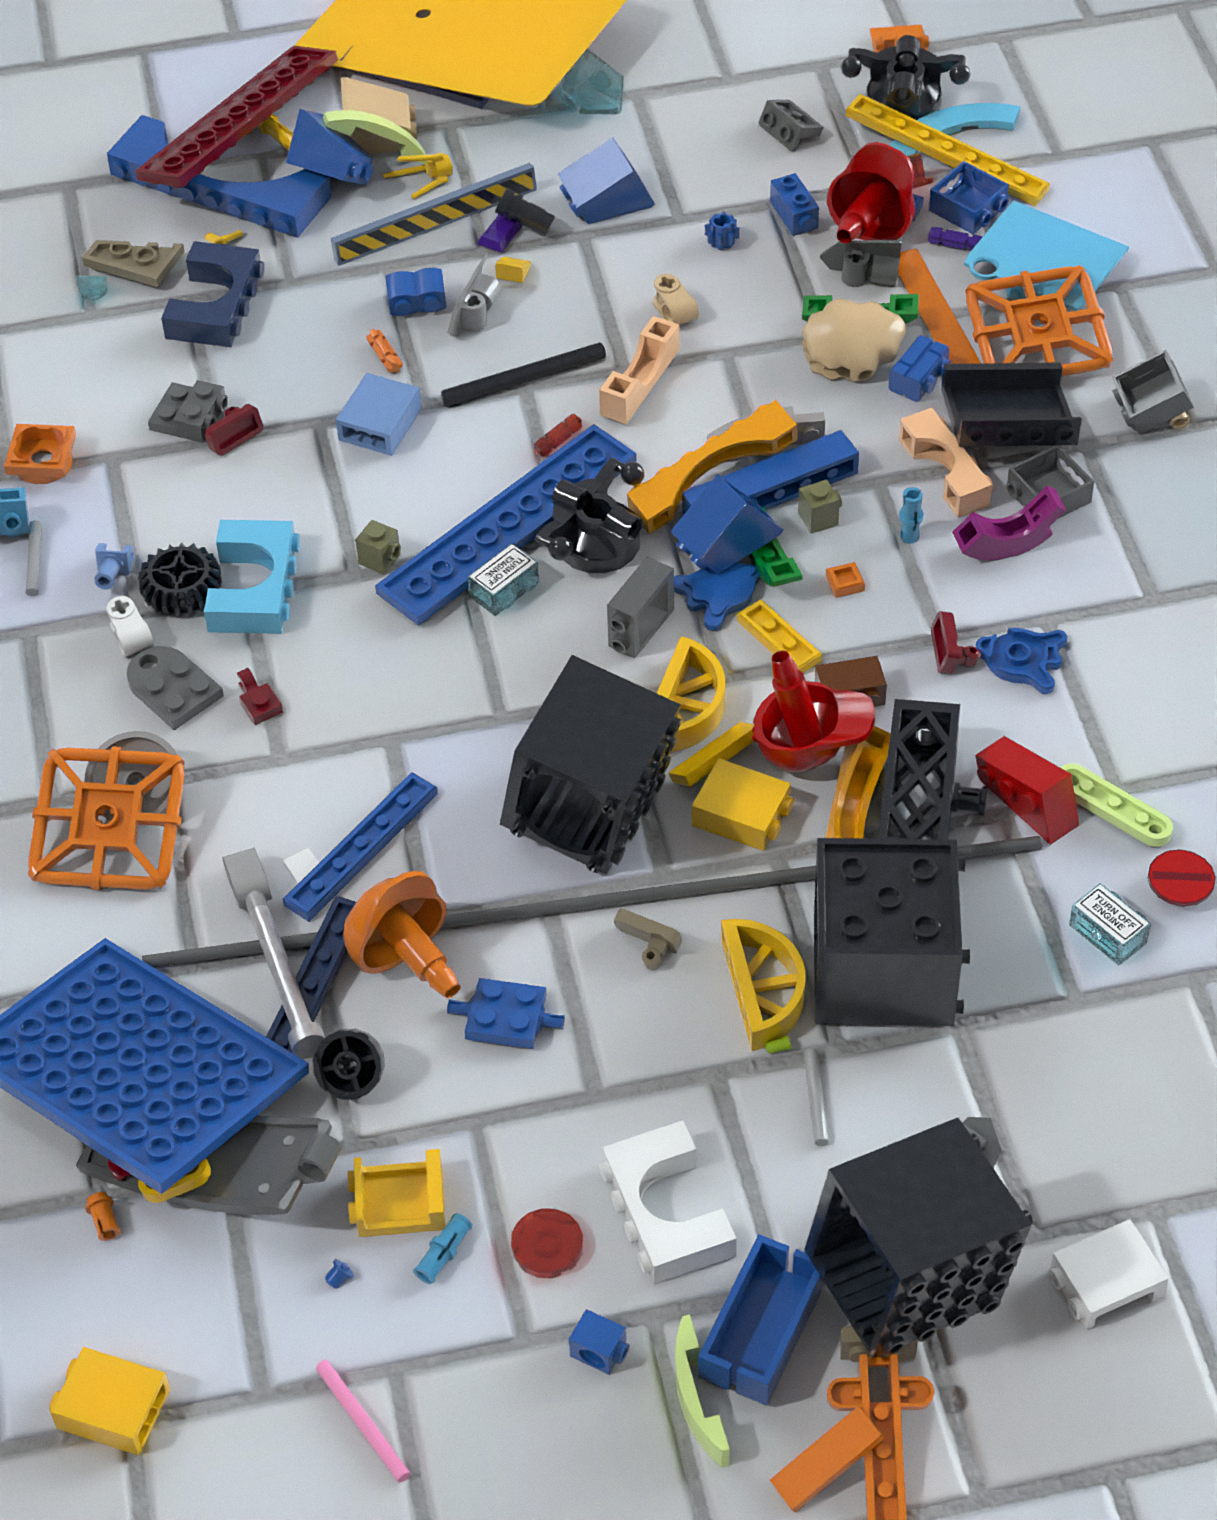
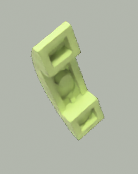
[323,110,428,164]
[675,1314,730,1467]

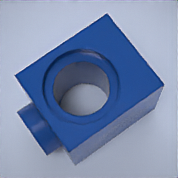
[569,1309,630,1375]

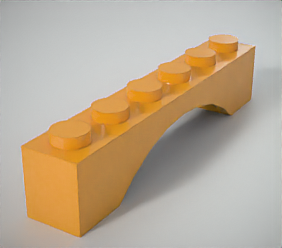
[627,400,797,534]
[825,726,891,839]

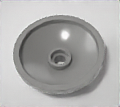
[84,731,177,821]

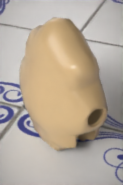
[802,298,906,382]

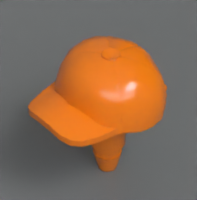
[343,871,460,999]

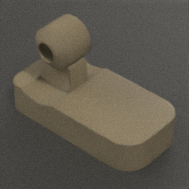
[613,908,683,970]

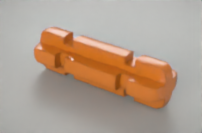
[366,329,403,374]

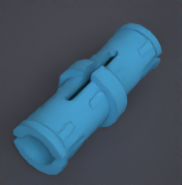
[899,487,924,544]
[413,1213,473,1284]

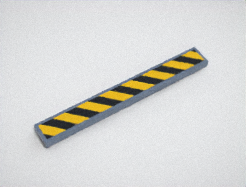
[330,163,537,266]

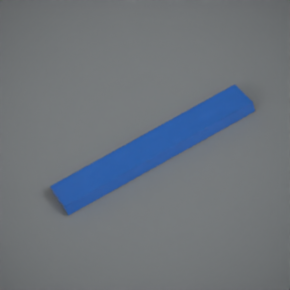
[283,772,438,922]

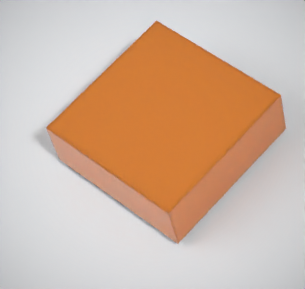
[825,562,865,598]

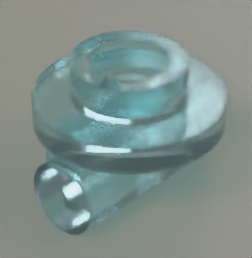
[76,275,108,300]

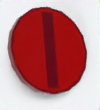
[1147,849,1216,907]

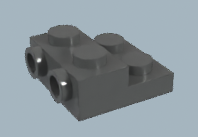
[148,380,228,443]

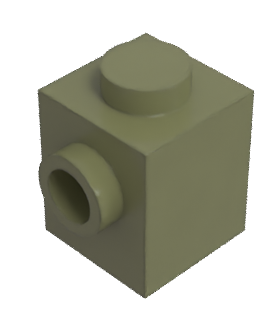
[798,480,842,534]
[355,520,401,575]

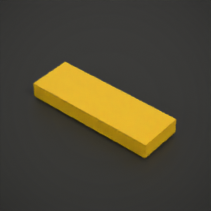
[737,599,822,673]
[668,722,754,786]

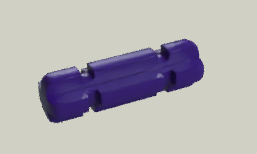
[928,227,982,251]

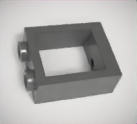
[607,556,674,658]

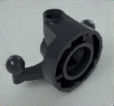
[840,35,971,120]
[535,458,645,573]

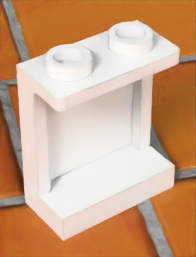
[1049,1219,1169,1329]

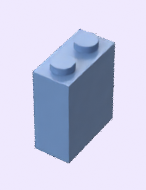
[336,373,422,456]

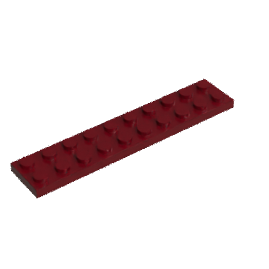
[135,45,338,188]

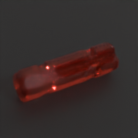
[534,414,582,457]

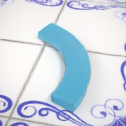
[890,103,1021,164]

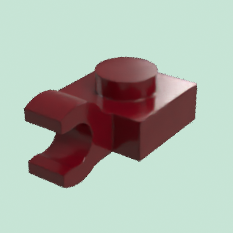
[237,668,283,725]

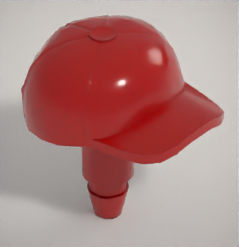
[826,142,915,244]
[752,650,876,773]

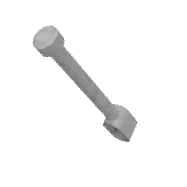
[222,847,325,1059]

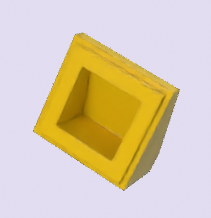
[495,256,531,283]

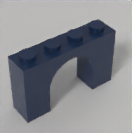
[161,241,265,348]

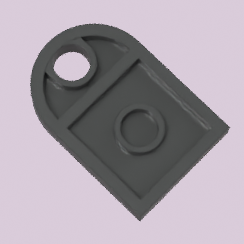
[126,646,224,730]

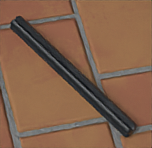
[441,342,606,407]

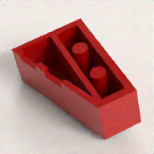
[975,736,1079,845]

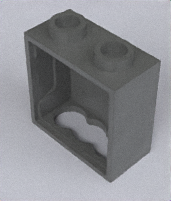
[1112,350,1194,435]
[1006,445,1095,519]

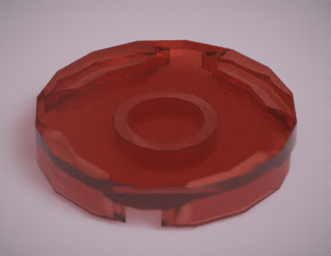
[511,1208,583,1278]

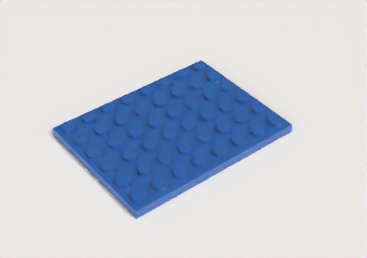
[0,938,309,1194]

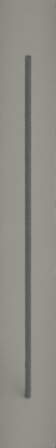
[142,836,1042,968]

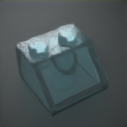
[560,48,624,114]

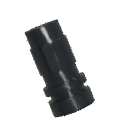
[495,188,555,236]

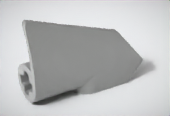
[447,253,501,337]

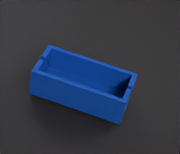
[698,1234,825,1406]

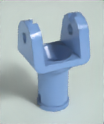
[94,543,135,590]

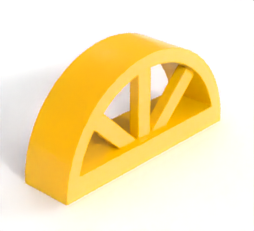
[657,636,725,752]
[721,919,806,1052]

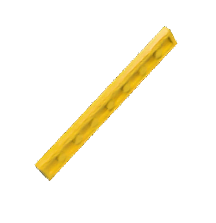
[845,94,1050,207]

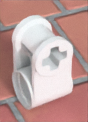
[106,596,154,657]

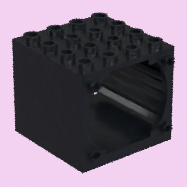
[499,655,682,875]
[814,838,970,1026]
[804,1117,1033,1359]

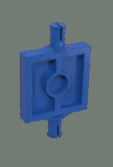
[447,978,565,1049]

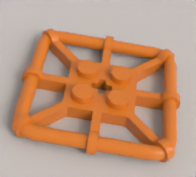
[965,265,1113,376]
[28,746,185,891]

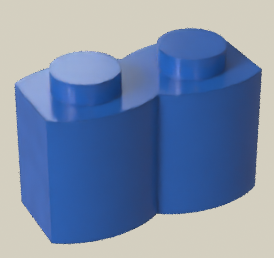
[385,268,447,316]

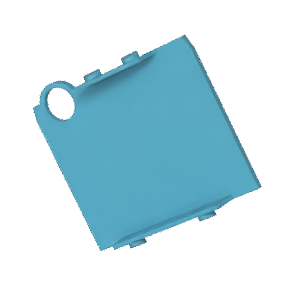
[964,200,1129,311]

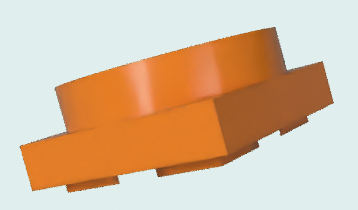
[4,424,76,484]

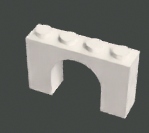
[599,1120,737,1285]

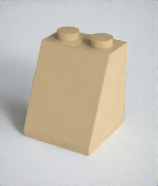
[341,77,417,154]

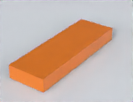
[770,1406,884,1513]

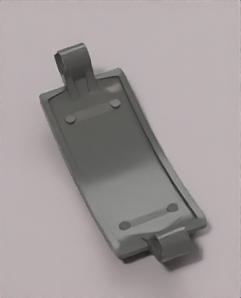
[76,1115,342,1215]

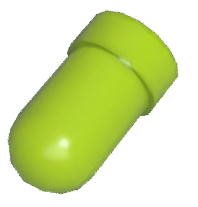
[765,1036,791,1054]

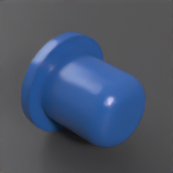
[325,1259,354,1288]

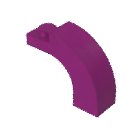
[952,485,1067,561]

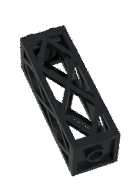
[878,699,960,840]

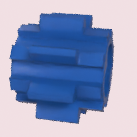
[705,212,740,250]

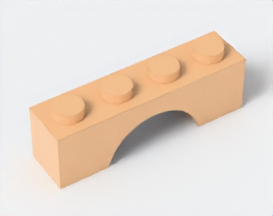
[599,316,679,424]
[899,407,993,518]

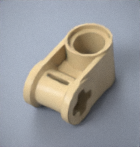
[653,274,699,325]

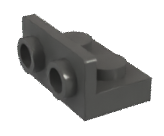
[758,100,824,151]

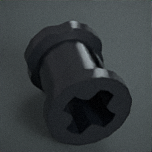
[951,782,988,816]

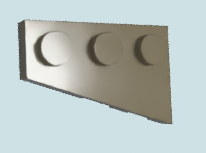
[82,240,184,288]

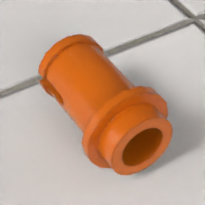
[85,1192,121,1241]

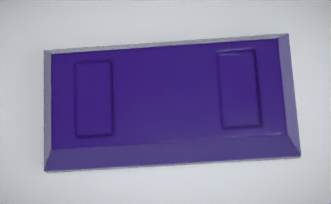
[477,214,523,253]

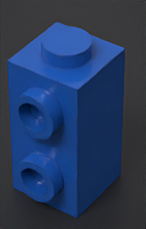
[770,173,819,236]

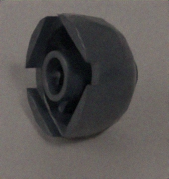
[313,1028,385,1100]

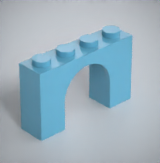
[204,520,300,634]

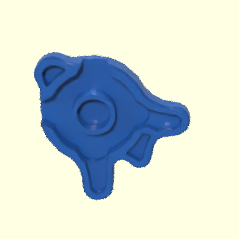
[674,562,760,631]
[975,628,1068,694]

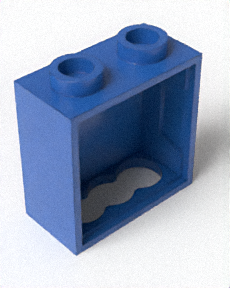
[929,161,1009,234]

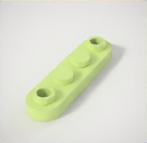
[1060,764,1173,847]

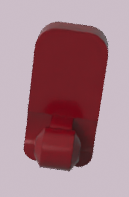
[205,404,264,455]
[931,611,981,674]

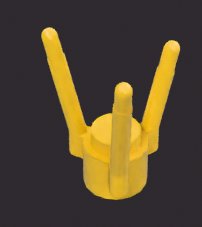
[383,152,453,199]

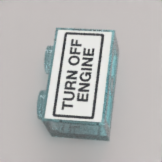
[467,543,539,616]
[1069,883,1151,966]

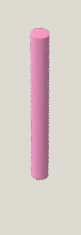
[316,1360,411,1483]

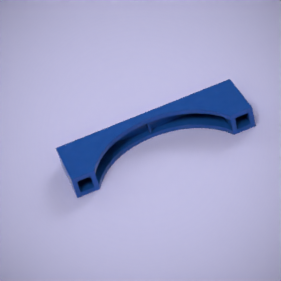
[106,115,331,238]

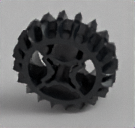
[138,542,222,618]

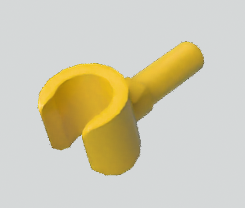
[204,230,243,245]

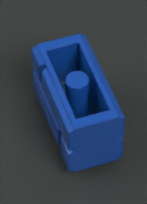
[889,335,951,402]

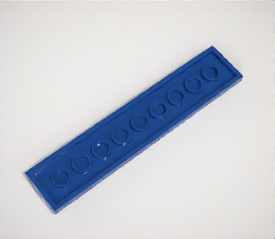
[375,424,637,626]

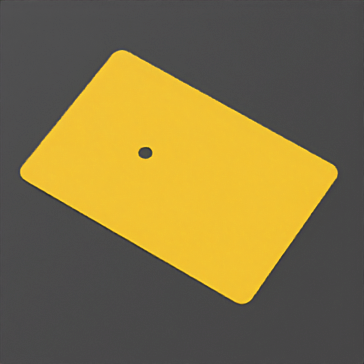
[294,0,627,106]

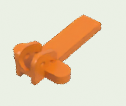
[826,1354,934,1520]

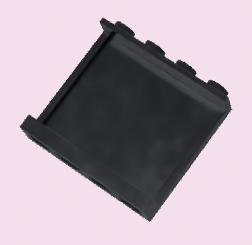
[941,362,1082,447]

